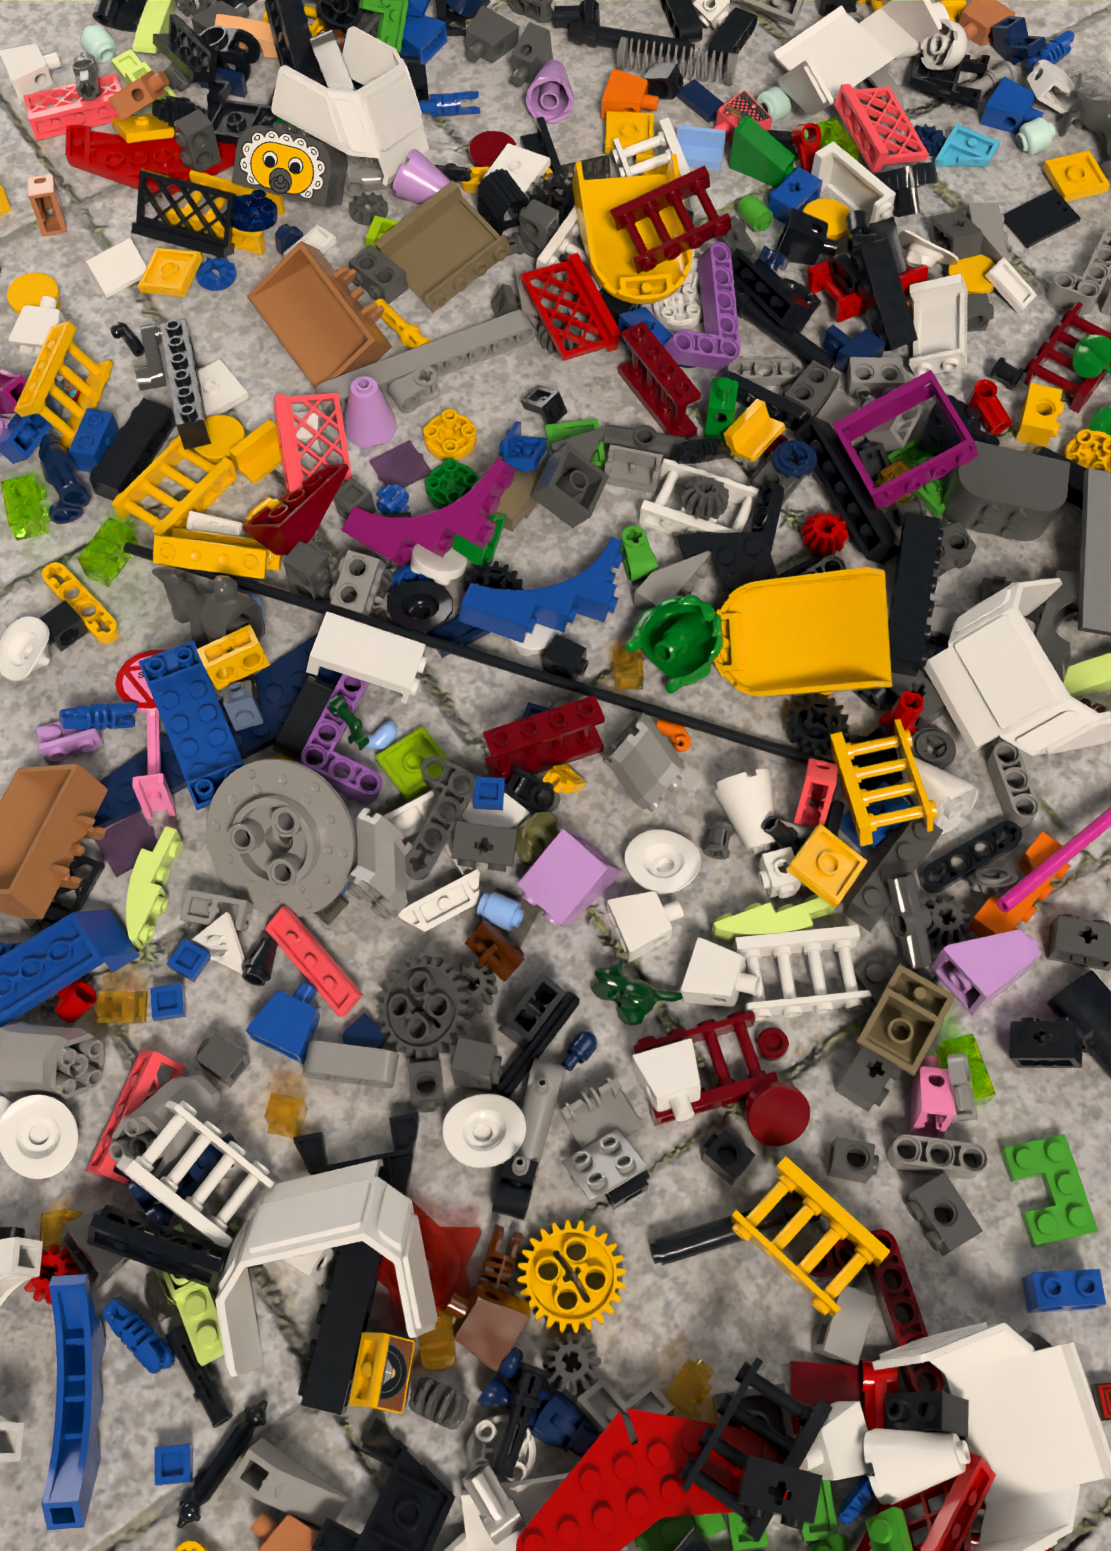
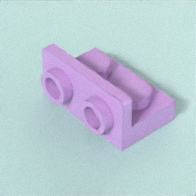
[36,721,104,763]

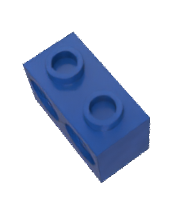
[1022,1269,1106,1313]

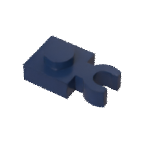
[759,246,789,272]

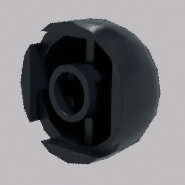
[315,0,363,34]

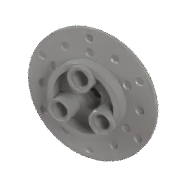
[206,759,356,917]

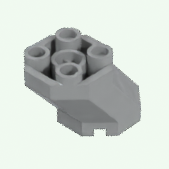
[603,713,685,812]
[347,808,413,919]
[0,1021,105,1099]
[109,1074,224,1180]

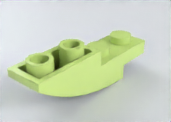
[126,826,183,951]
[711,894,835,943]
[161,1224,224,1366]

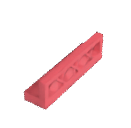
[85,1050,186,1187]

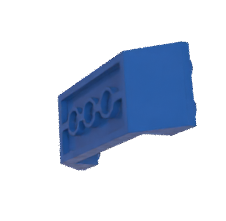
[138,641,245,810]
[0,909,140,1028]

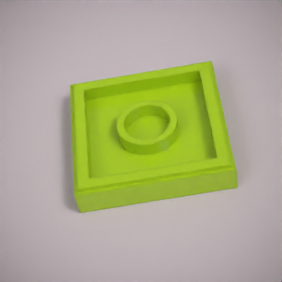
[374,726,451,803]

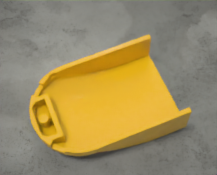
[572,154,692,304]
[714,567,892,696]

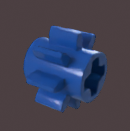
[376,484,410,518]

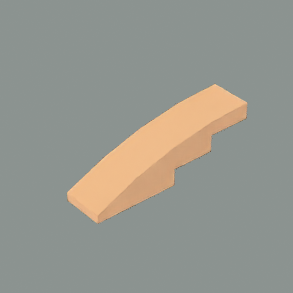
[215,14,278,59]

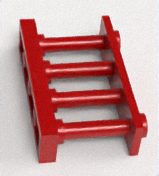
[807,253,928,323]

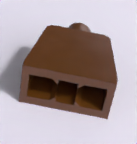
[443,1285,531,1372]

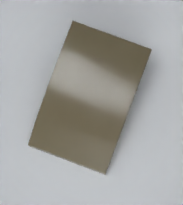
[470,458,542,532]
[856,964,956,1076]

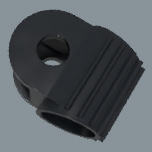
[198,26,261,81]
[477,168,530,236]

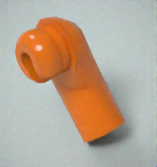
[656,719,691,752]

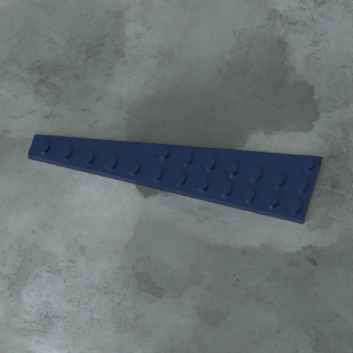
[84,633,355,838]

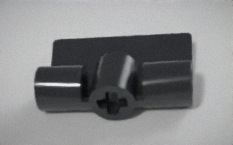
[92,0,148,32]
[845,210,907,275]
[1047,970,1111,1079]

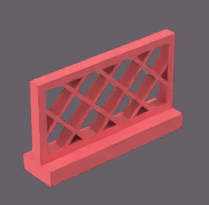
[23,74,121,141]
[834,84,929,173]
[273,393,352,501]

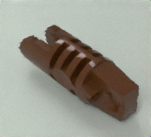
[477,1224,523,1293]

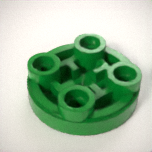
[425,459,479,509]

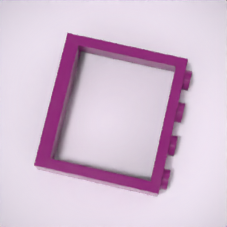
[832,370,979,509]

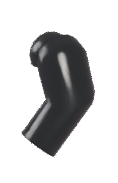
[110,322,145,357]

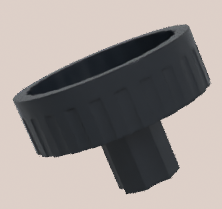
[873,162,938,217]

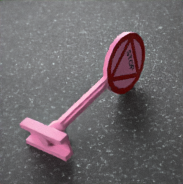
[115,650,176,820]

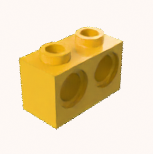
[196,624,270,690]

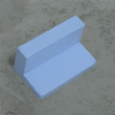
[676,125,726,171]

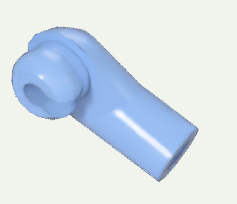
[357,721,398,750]

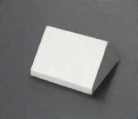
[80,238,147,298]

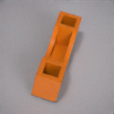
[969,831,1071,938]

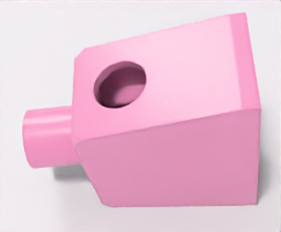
[909,1055,955,1139]

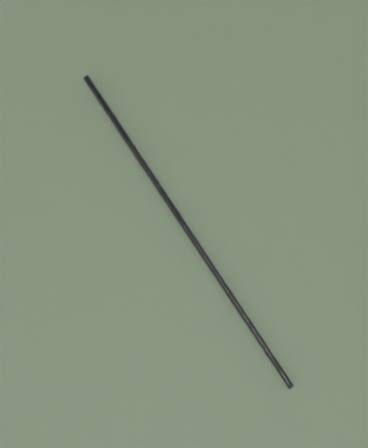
[123,542,838,774]

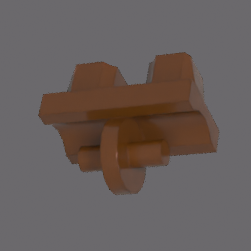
[465,920,525,982]

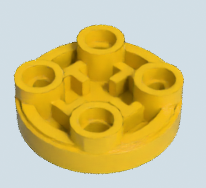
[803,198,850,240]
[947,254,995,294]
[7,272,61,315]
[423,409,477,461]
[194,415,246,465]
[1064,429,1111,472]

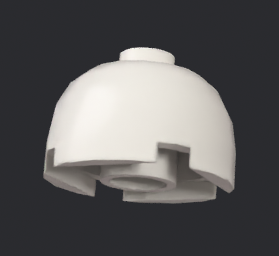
[920,18,968,71]

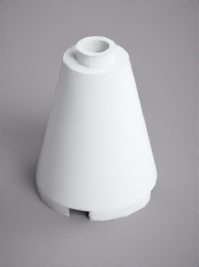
[898,756,979,834]
[712,769,776,855]
[864,1428,971,1505]

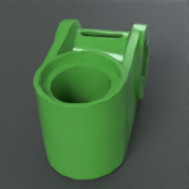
[620,525,658,582]

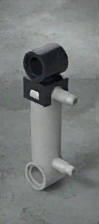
[492,1058,566,1220]

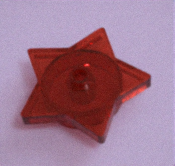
[378,1201,482,1331]

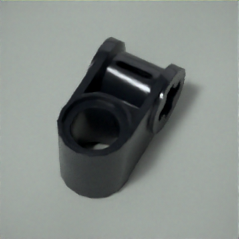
[505,765,560,812]

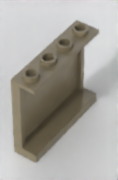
[374,181,511,313]

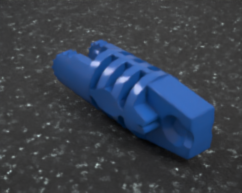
[1025,30,1075,72]
[418,91,480,117]
[59,702,137,731]
[102,1296,176,1374]

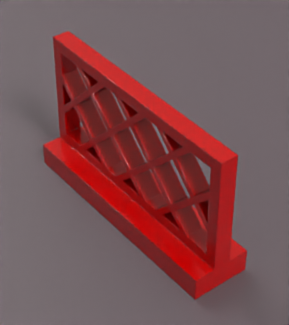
[520,252,622,361]
[856,1452,996,1551]

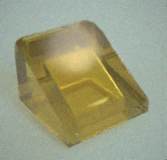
[39,1209,83,1248]

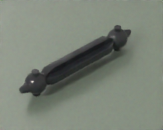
[177,1399,268,1529]

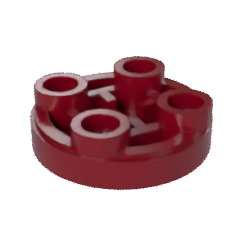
[468,131,516,167]
[745,1081,810,1147]

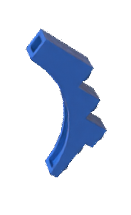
[459,537,624,643]
[41,1274,106,1530]

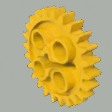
[517,1220,626,1335]

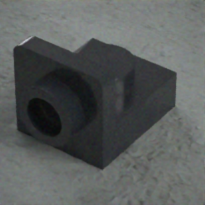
[521,385,567,425]
[856,442,894,481]

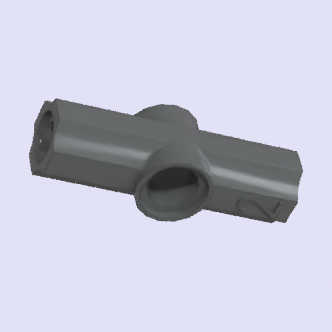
[72,50,101,101]
[603,424,686,460]
[887,871,933,969]

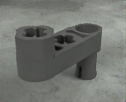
[135,323,167,391]

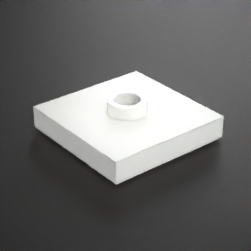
[483,143,551,197]
[198,359,249,417]

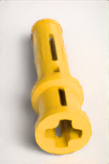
[374,298,432,349]

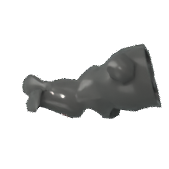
[1060,72,1111,179]
[152,566,265,649]

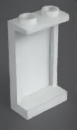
[811,141,896,224]
[909,274,968,377]
[306,611,428,704]

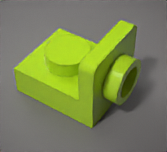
[365,216,399,250]

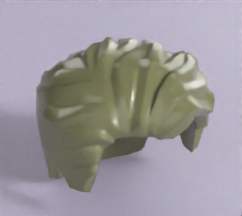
[516,812,560,866]

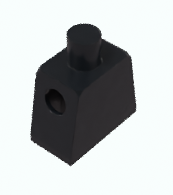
[776,208,839,265]

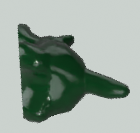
[591,960,683,1025]

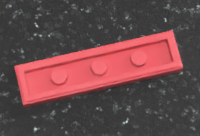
[264,906,364,1018]

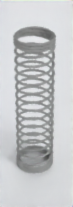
[616,36,738,86]

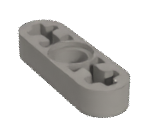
[727,359,803,386]

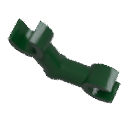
[327,695,369,751]

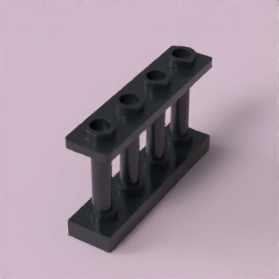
[678,1357,833,1542]

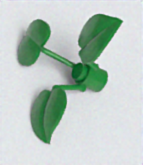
[1073,335,1111,436]

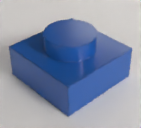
[473,777,505,811]
[166,939,211,982]
[150,983,186,1021]
[155,1444,193,1486]

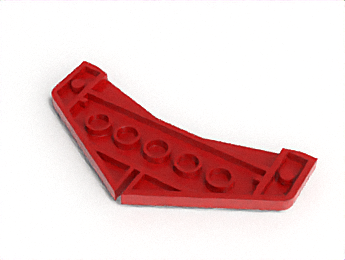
[65,125,237,198]
[516,1408,787,1551]

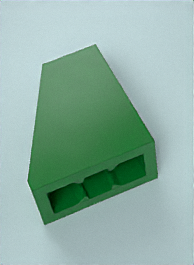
[729,115,796,188]

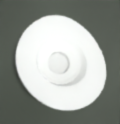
[899,230,959,269]
[0,617,50,681]
[625,830,702,894]
[442,1094,526,1169]
[0,1095,78,1179]

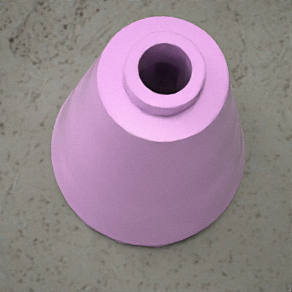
[526,59,574,123]
[392,149,461,205]
[344,376,397,449]

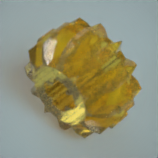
[418,1309,457,1371]

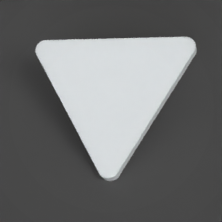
[190,912,246,974]

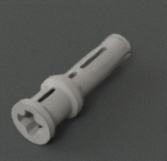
[947,61,1016,109]

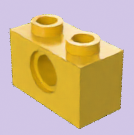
[1015,383,1064,447]

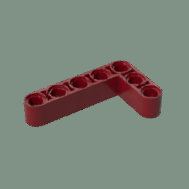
[799,1229,944,1392]

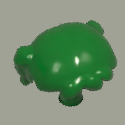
[625,595,723,694]

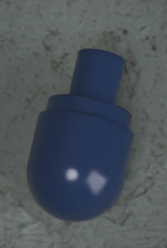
[561,1031,597,1071]

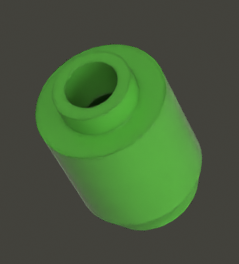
[737,195,773,232]

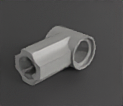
[344,163,391,198]
[462,1462,527,1545]

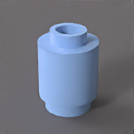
[476,892,524,931]

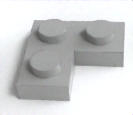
[576,1378,675,1445]

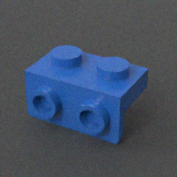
[499,421,547,472]

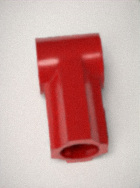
[791,123,821,173]
[967,379,1012,435]
[878,690,925,736]
[55,978,97,1023]
[859,1360,898,1431]

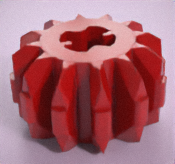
[801,510,849,557]
[24,1244,83,1305]

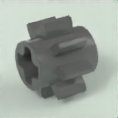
[164,62,191,92]

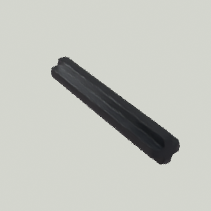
[495,991,580,1098]

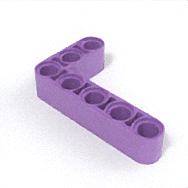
[663,241,741,370]
[300,674,382,804]

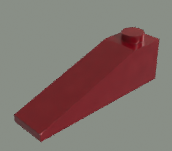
[242,464,349,555]

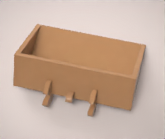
[247,241,392,389]
[0,764,108,919]

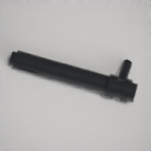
[569,0,695,61]
[734,282,835,370]
[649,1163,822,1266]

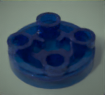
[233,190,278,232]

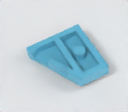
[935,124,1000,167]

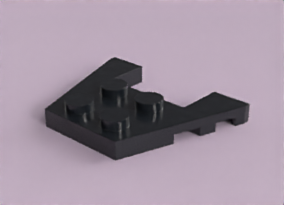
[909,54,990,109]
[205,80,279,144]
[677,531,778,612]
[293,1112,420,1197]
[311,1418,455,1551]

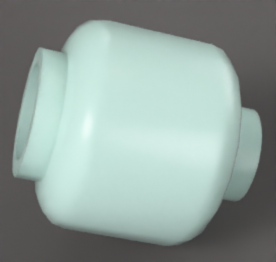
[80,25,116,63]
[756,87,791,123]
[1016,117,1056,155]

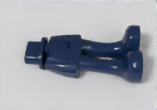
[38,433,90,524]
[126,1132,239,1227]
[477,1346,598,1458]

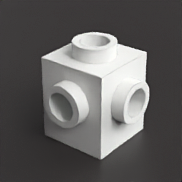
[693,0,732,31]
[758,847,802,898]

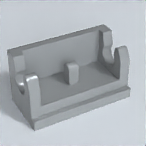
[604,445,663,494]
[180,889,253,931]
[812,1285,877,1365]

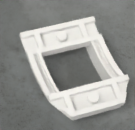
[383,791,480,932]

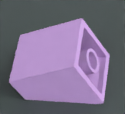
[517,829,623,926]
[930,929,1042,1016]

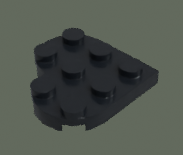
[917,394,1000,456]

